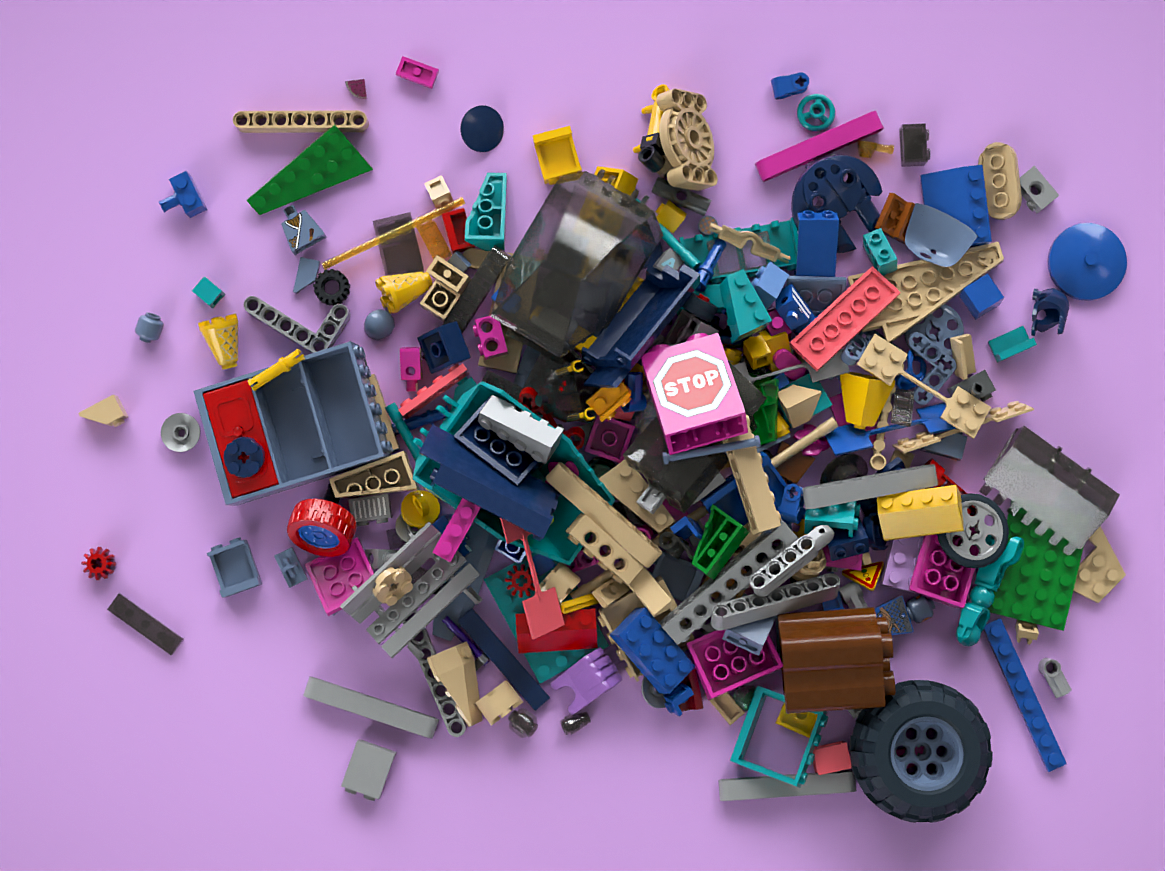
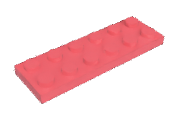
[789,266,901,372]

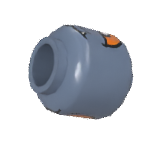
[906,595,935,623]

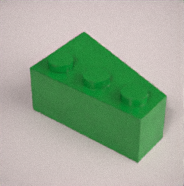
[692,504,749,580]

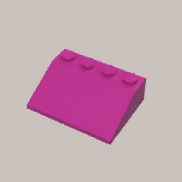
[909,527,979,608]
[686,630,783,701]

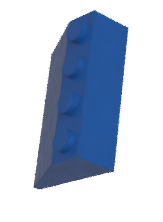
[920,165,992,251]

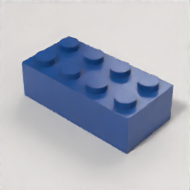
[610,607,695,694]

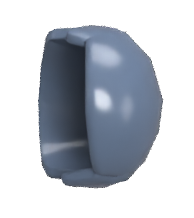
[364,309,395,340]

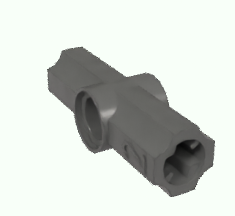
[651,176,711,216]

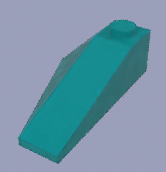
[465,173,507,252]

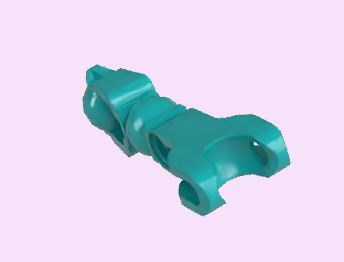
[955,535,1024,647]

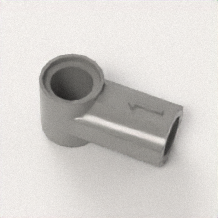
[839,581,868,609]
[1038,658,1072,698]

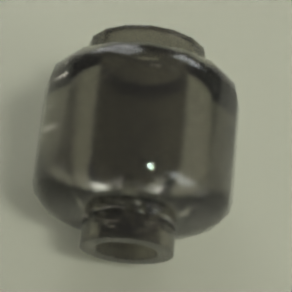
[508,708,538,738]

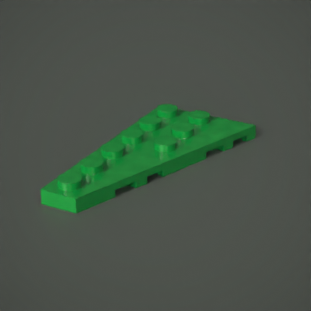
[246,124,373,215]

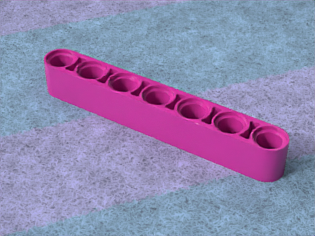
[755,111,884,182]

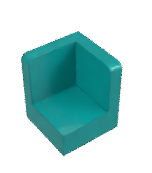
[192,277,225,308]

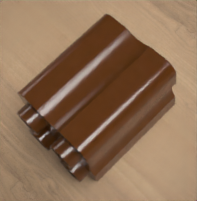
[778,607,895,714]

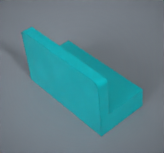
[988,326,1037,363]

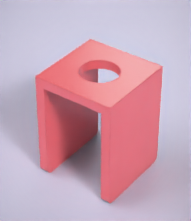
[813,741,852,775]

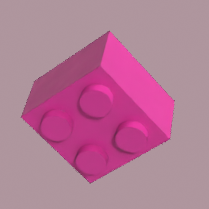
[584,414,635,463]

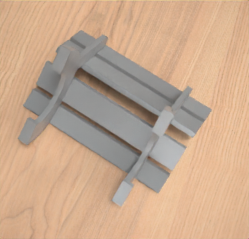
[340,522,483,660]

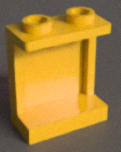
[532,126,582,185]

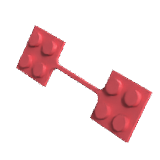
[500,518,565,639]

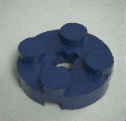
[224,437,265,478]
[863,511,890,551]

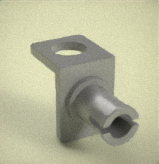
[365,549,398,569]

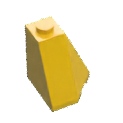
[840,372,895,429]

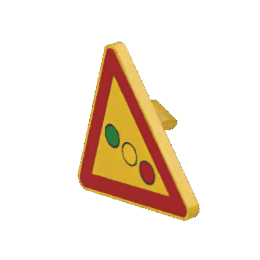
[842,561,884,591]

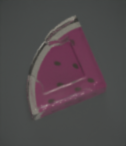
[345,79,367,99]

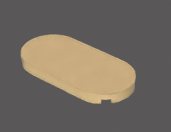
[978,142,1022,220]

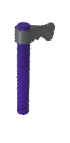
[442,616,490,671]

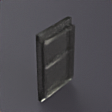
[373,212,425,276]

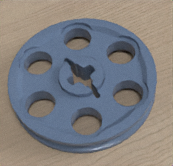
[904,304,964,361]

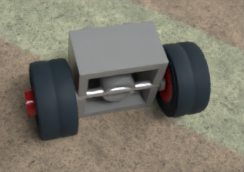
[657,293,719,346]

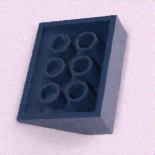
[453,395,543,486]

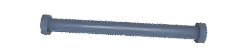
[662,435,761,465]

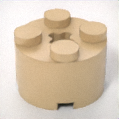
[534,562,581,604]
[476,680,523,726]

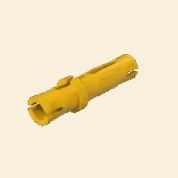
[248,349,305,391]

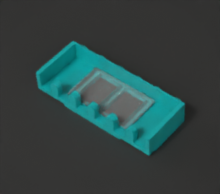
[679,217,798,285]

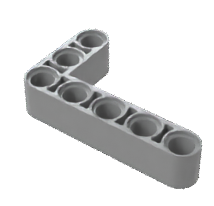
[244,296,350,353]

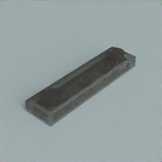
[107,593,184,655]

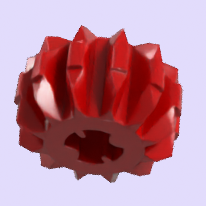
[81,547,116,580]
[505,564,539,598]

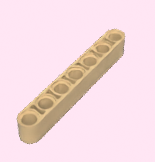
[233,110,369,133]
[546,462,662,568]

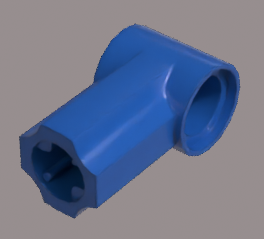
[621,372,647,413]

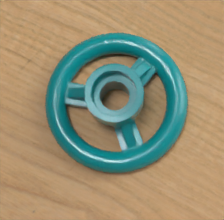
[797,94,835,132]

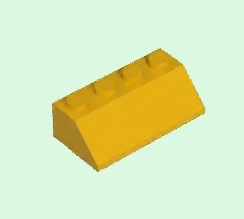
[877,485,964,541]

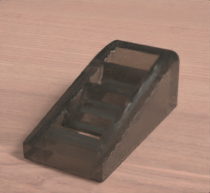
[891,388,914,427]

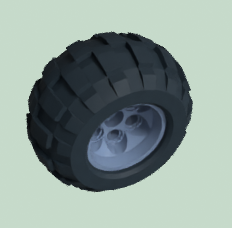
[849,680,993,823]

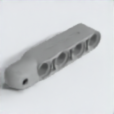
[750,525,834,597]

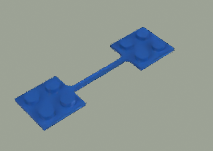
[825,403,957,456]

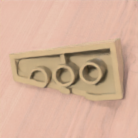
[427,641,483,727]

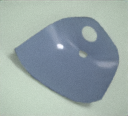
[905,203,978,267]

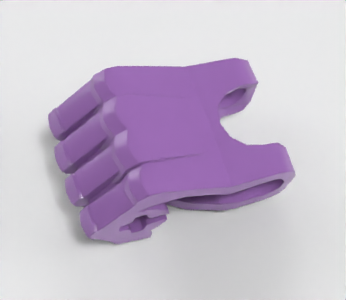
[551,647,623,715]

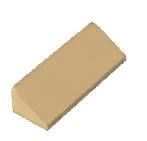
[628,560,672,617]

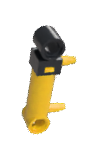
[633,84,670,173]

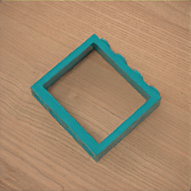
[730,686,828,788]

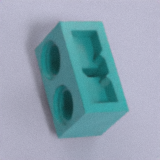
[863,228,898,276]

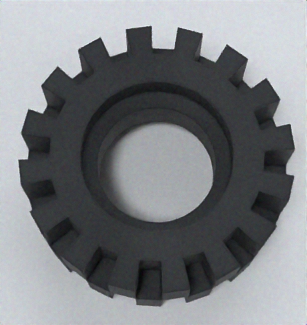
[313,269,350,306]

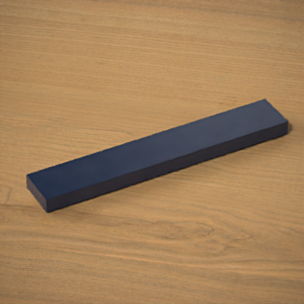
[457,608,550,711]

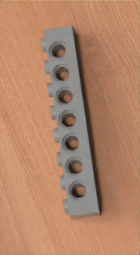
[659,519,799,645]

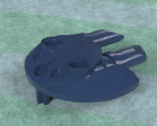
[791,155,882,253]

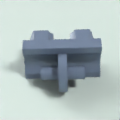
[274,547,308,588]

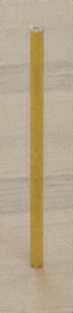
[321,197,466,270]

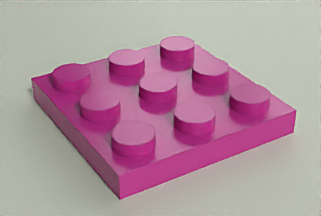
[305,537,374,616]

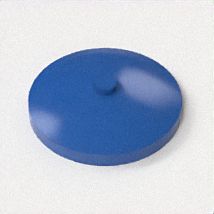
[1048,223,1127,301]

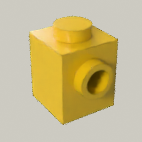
[655,200,687,233]
[743,335,771,370]

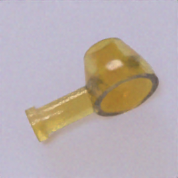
[857,140,894,158]

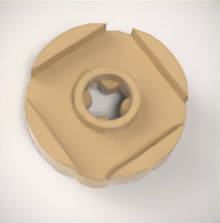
[372,566,413,606]

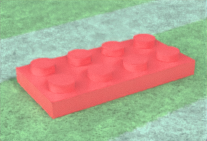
[398,363,469,419]

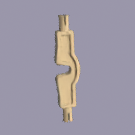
[708,223,791,264]

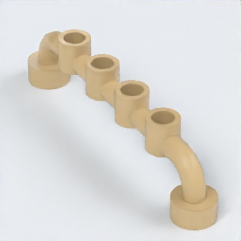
[869,364,904,471]

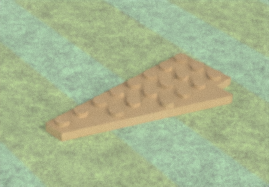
[847,242,1004,343]

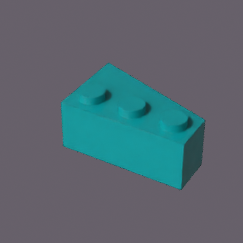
[719,269,772,344]

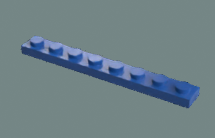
[983,618,1067,772]

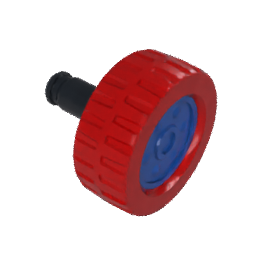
[287,483,356,557]

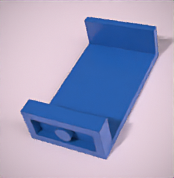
[794,210,839,277]

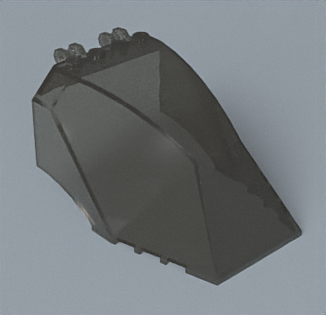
[491,169,663,358]

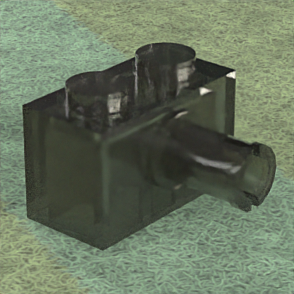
[899,123,930,167]

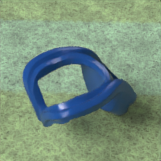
[895,350,927,390]

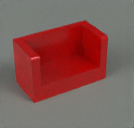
[442,208,475,254]

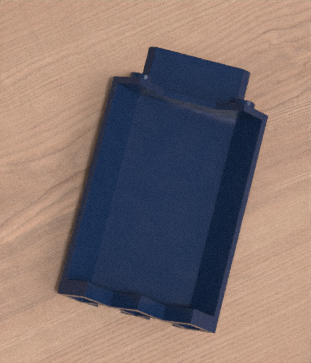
[581,264,700,388]
[419,424,561,542]

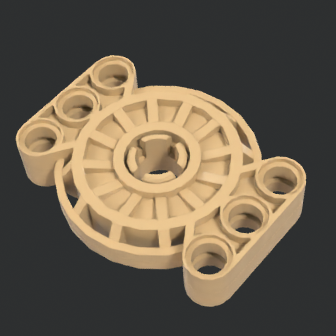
[656,88,718,191]

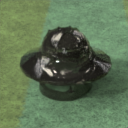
[820,453,868,484]

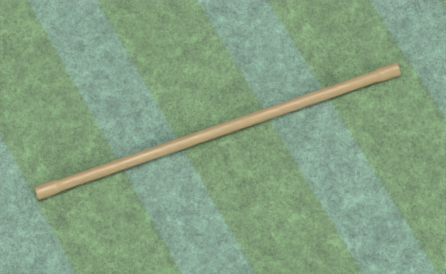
[570,417,838,599]

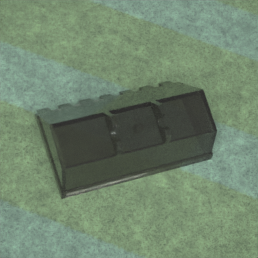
[979,426,1120,556]

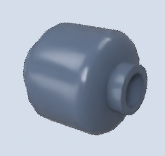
[135,312,164,343]

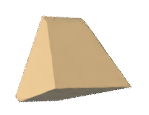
[778,385,822,428]

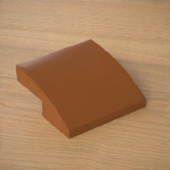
[875,193,915,245]

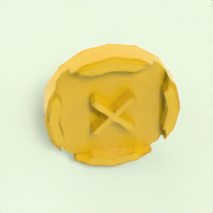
[401,490,440,529]

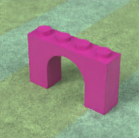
[432,498,481,562]

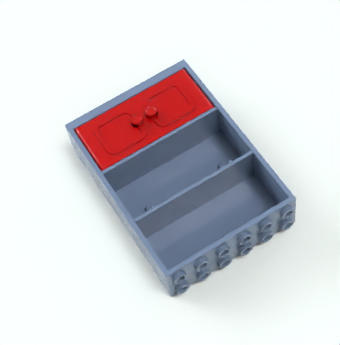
[193,341,393,506]

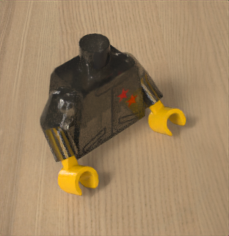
[535,360,595,423]

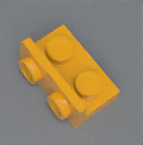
[586,381,632,422]

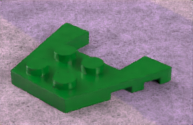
[745,378,779,445]

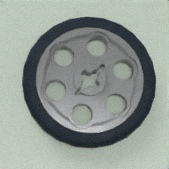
[937,493,1009,568]

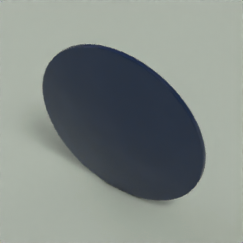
[460,105,504,152]

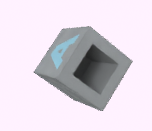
[653,248,683,272]

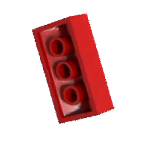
[515,608,598,654]

